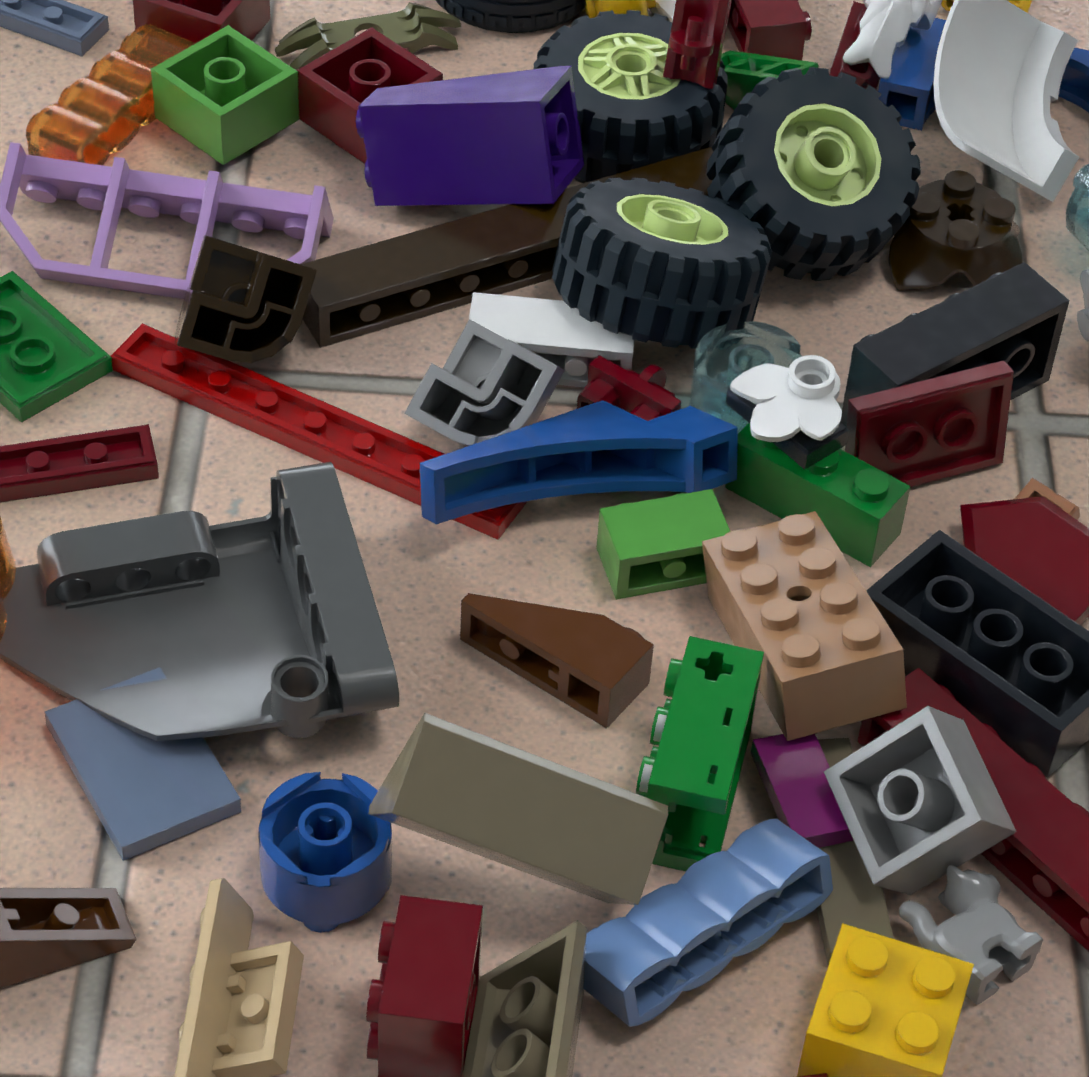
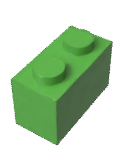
[596,489,730,600]

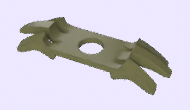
[275,2,461,71]

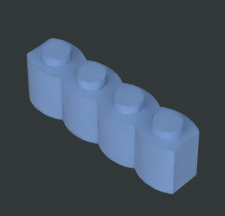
[584,819,833,1027]

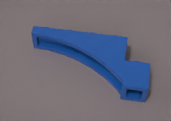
[420,400,738,524]

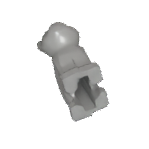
[899,865,1043,1005]

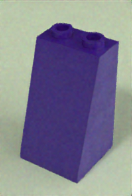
[356,66,584,206]

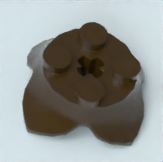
[888,170,1023,290]

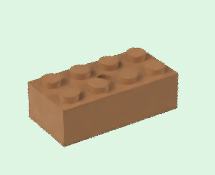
[702,511,907,741]

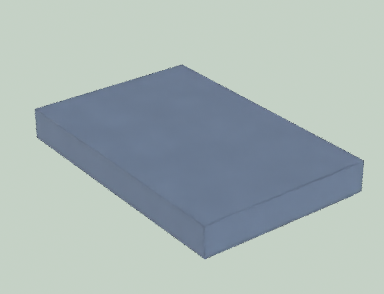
[44,667,241,861]

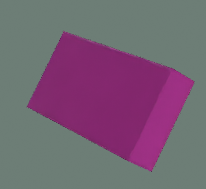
[751,734,853,848]

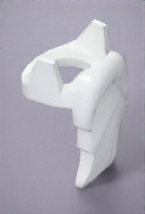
[843,0,942,79]

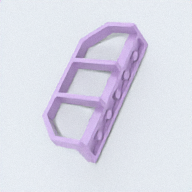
[0,142,334,299]

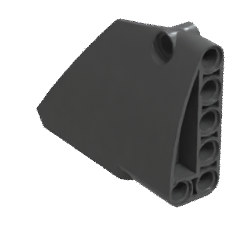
[0,462,399,741]

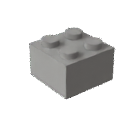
[824,706,1017,895]

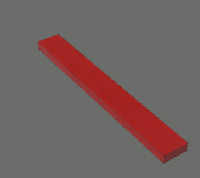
[111,323,527,540]

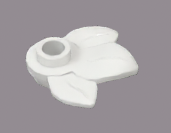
[730,355,842,442]

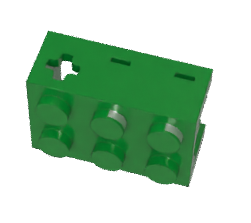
[636,636,764,872]

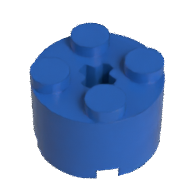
[258,772,392,933]

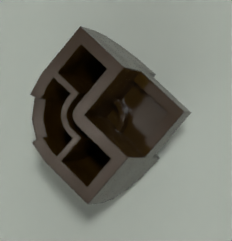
[175,235,317,363]

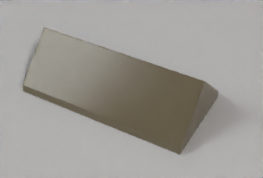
[369,713,668,905]
[462,920,587,1077]

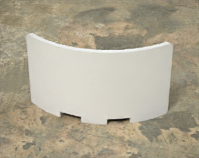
[933,0,1079,202]

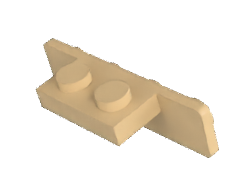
[174,878,304,1077]

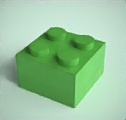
[151,25,299,165]

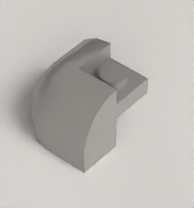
[404,319,565,446]

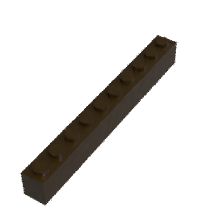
[301,147,713,348]

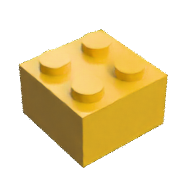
[797,923,974,1077]

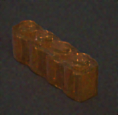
[26,24,196,165]

